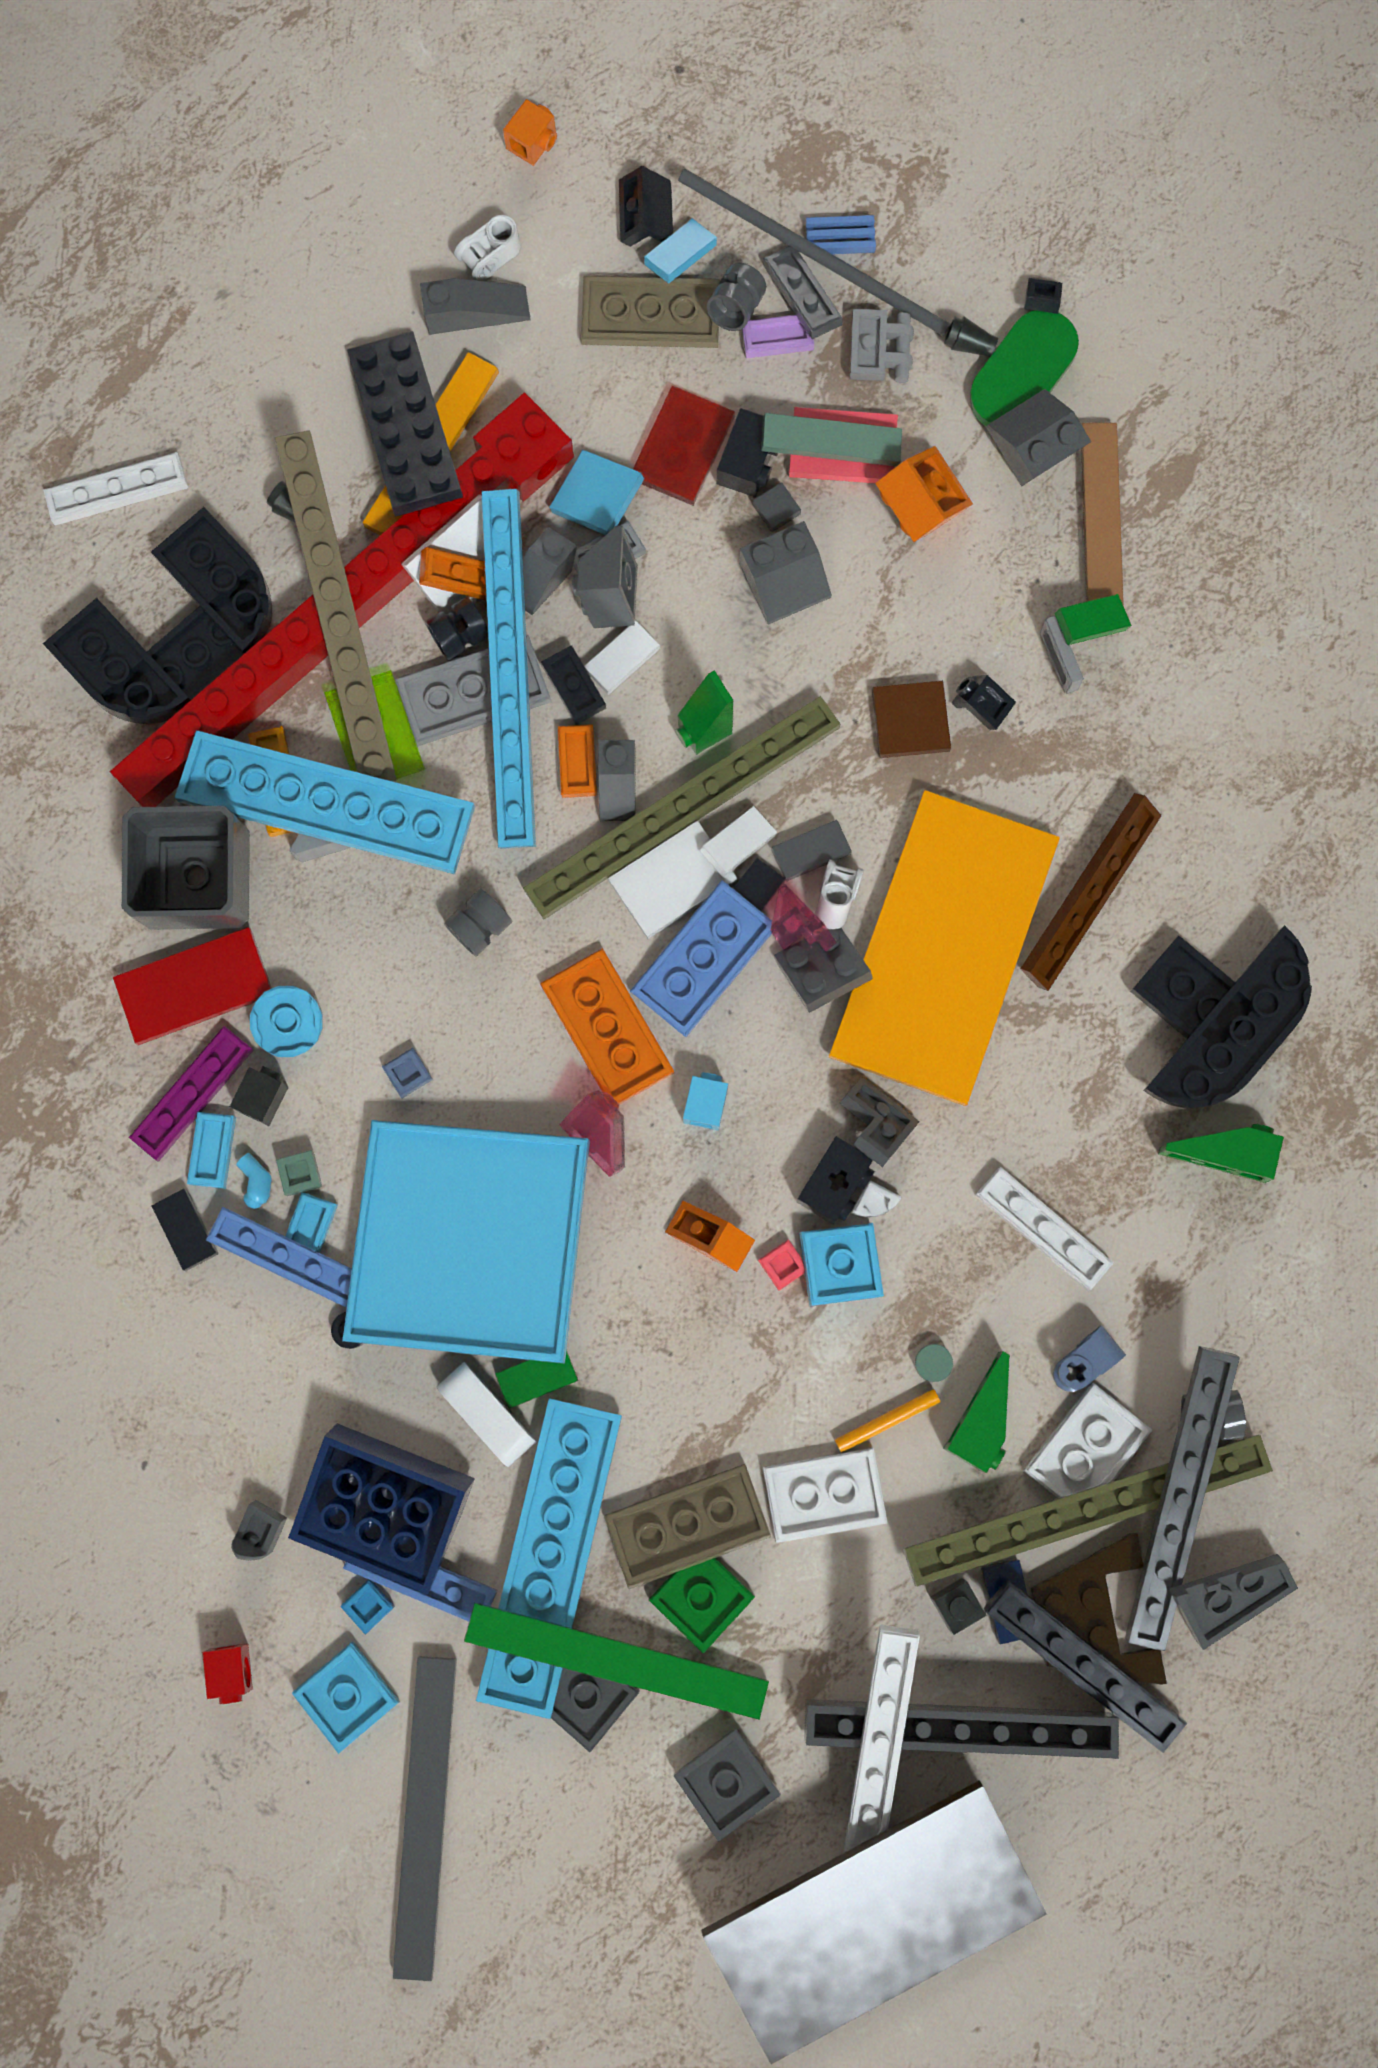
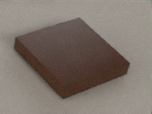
[872,680,951,758]

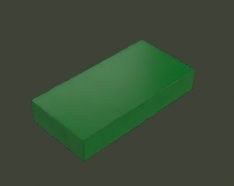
[1054,594,1132,645]
[495,1350,579,1409]

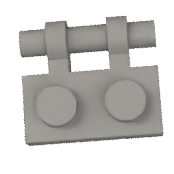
[850,309,914,383]

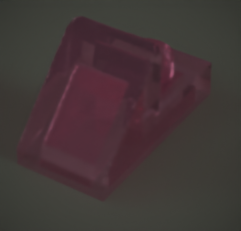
[771,884,837,952]

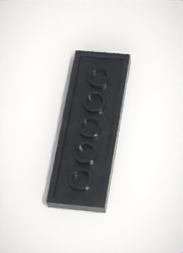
[347,331,463,517]

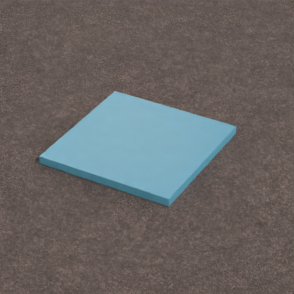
[343,1120,590,1363]

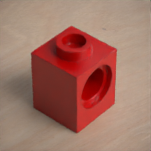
[202,1643,253,1704]

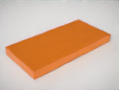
[540,948,675,1109]

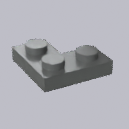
[840,1077,920,1168]

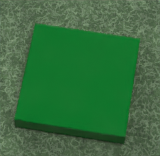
[648,1558,755,1654]

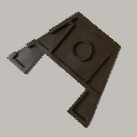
[1031,1533,1167,1685]

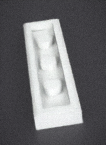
[43,452,188,526]
[975,1167,1113,1292]

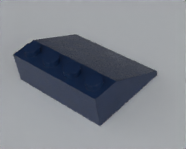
[288,1423,475,1595]

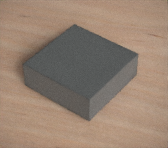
[753,482,801,532]

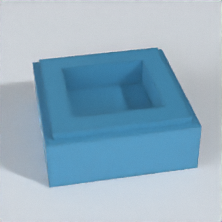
[340,1579,395,1635]

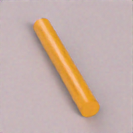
[834,1389,940,1453]

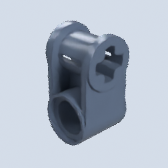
[1053,1325,1126,1392]

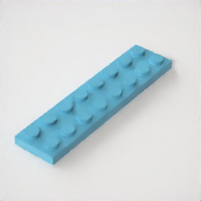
[175,730,475,874]
[476,1398,622,1719]

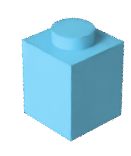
[683,1072,728,1131]

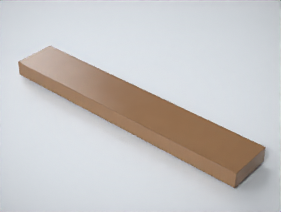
[1081,423,1124,606]

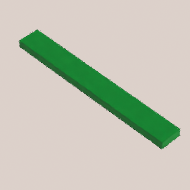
[464,1602,769,1720]

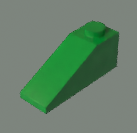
[675,670,734,755]
[1158,1124,1284,1183]
[943,1351,1010,1473]

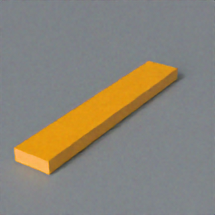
[363,352,499,535]

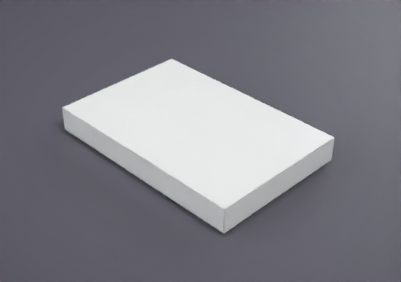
[401,495,523,614]
[608,821,737,939]
[1023,1382,1152,1499]
[763,1448,888,1543]

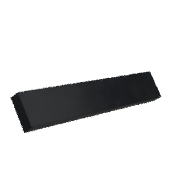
[983,1579,1187,1753]

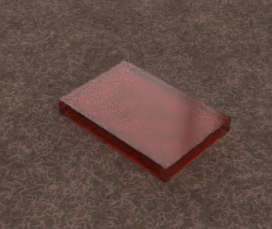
[633,386,735,506]

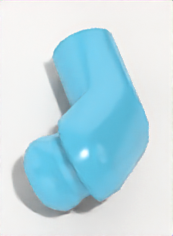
[236,1153,272,1209]

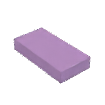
[742,315,814,359]

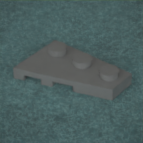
[1169,1554,1298,1650]

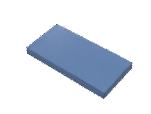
[630,880,778,1037]

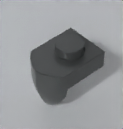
[231,1500,287,1561]

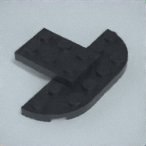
[1130,925,1312,1108]

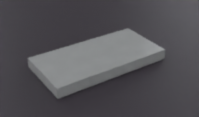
[395,635,551,746]

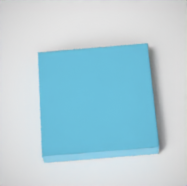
[549,450,644,535]
[799,1223,884,1306]
[292,1642,400,1754]

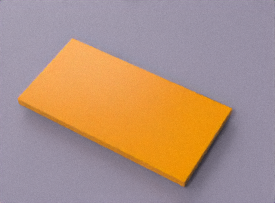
[828,790,1060,1106]

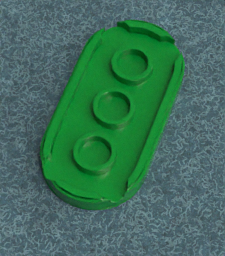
[970,310,1079,426]

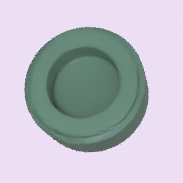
[915,1344,953,1382]

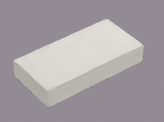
[584,621,660,695]
[700,806,777,877]

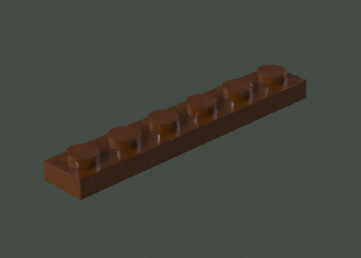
[1020,793,1162,991]

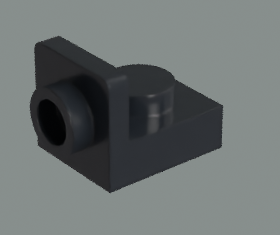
[952,675,1016,730]

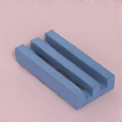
[806,215,876,254]

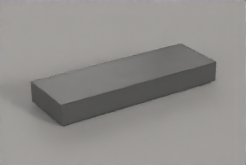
[763,246,842,339]

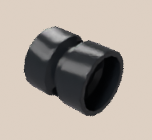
[425,596,488,661]

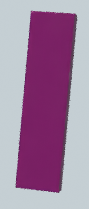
[128,1026,254,1162]

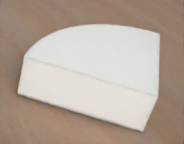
[852,1181,901,1218]

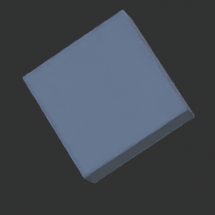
[382,1048,433,1099]

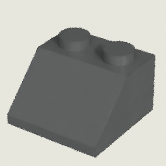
[986,389,1091,486]
[739,521,832,625]
[572,526,638,628]

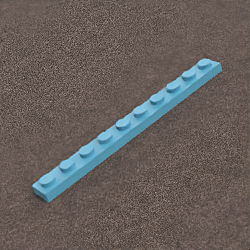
[482,489,536,849]

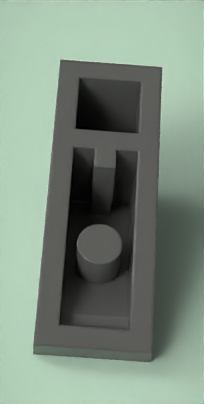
[420,278,531,335]

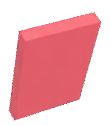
[789,407,898,483]

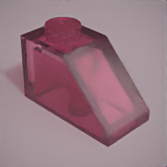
[559,1090,625,1177]

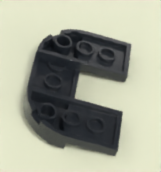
[42,507,272,724]

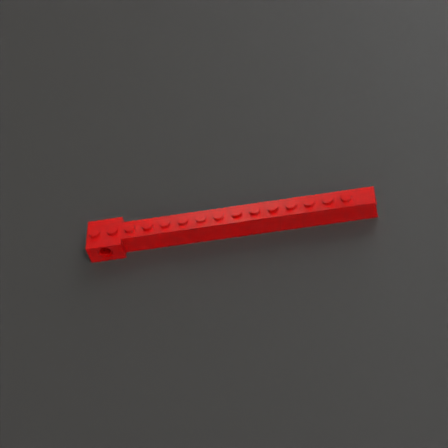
[109,392,574,807]

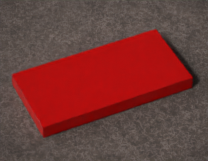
[113,927,272,1046]

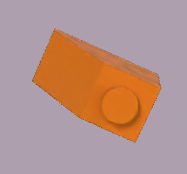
[665,1201,755,1272]

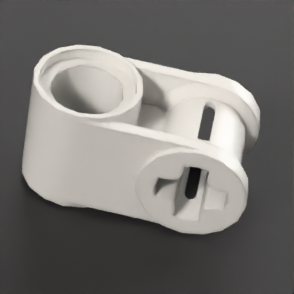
[454,215,521,281]
[815,859,864,929]

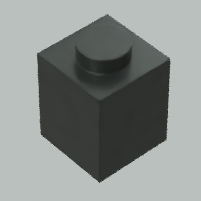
[229,1066,289,1126]
[930,1578,987,1635]

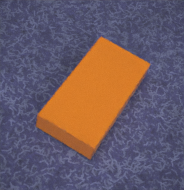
[558,724,597,798]

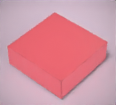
[758,1239,805,1291]

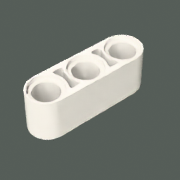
[436,1361,536,1468]

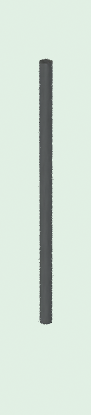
[678,169,950,336]

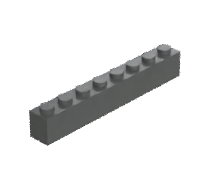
[804,1699,1119,1759]

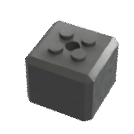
[121,806,250,930]

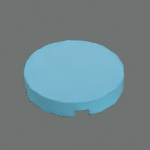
[250,986,323,1057]

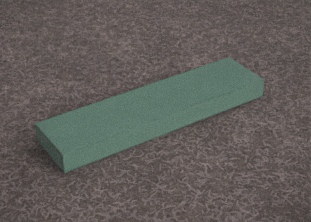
[761,413,902,466]

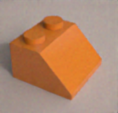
[875,446,973,542]

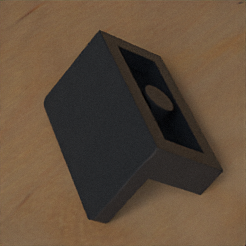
[619,166,673,247]

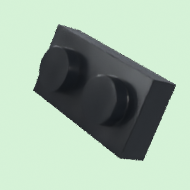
[541,645,607,725]

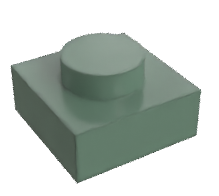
[276,1150,322,1196]

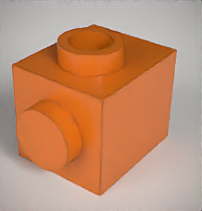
[503,99,557,166]

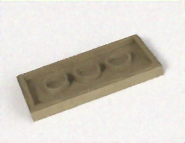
[581,276,720,348]
[604,1464,771,1589]

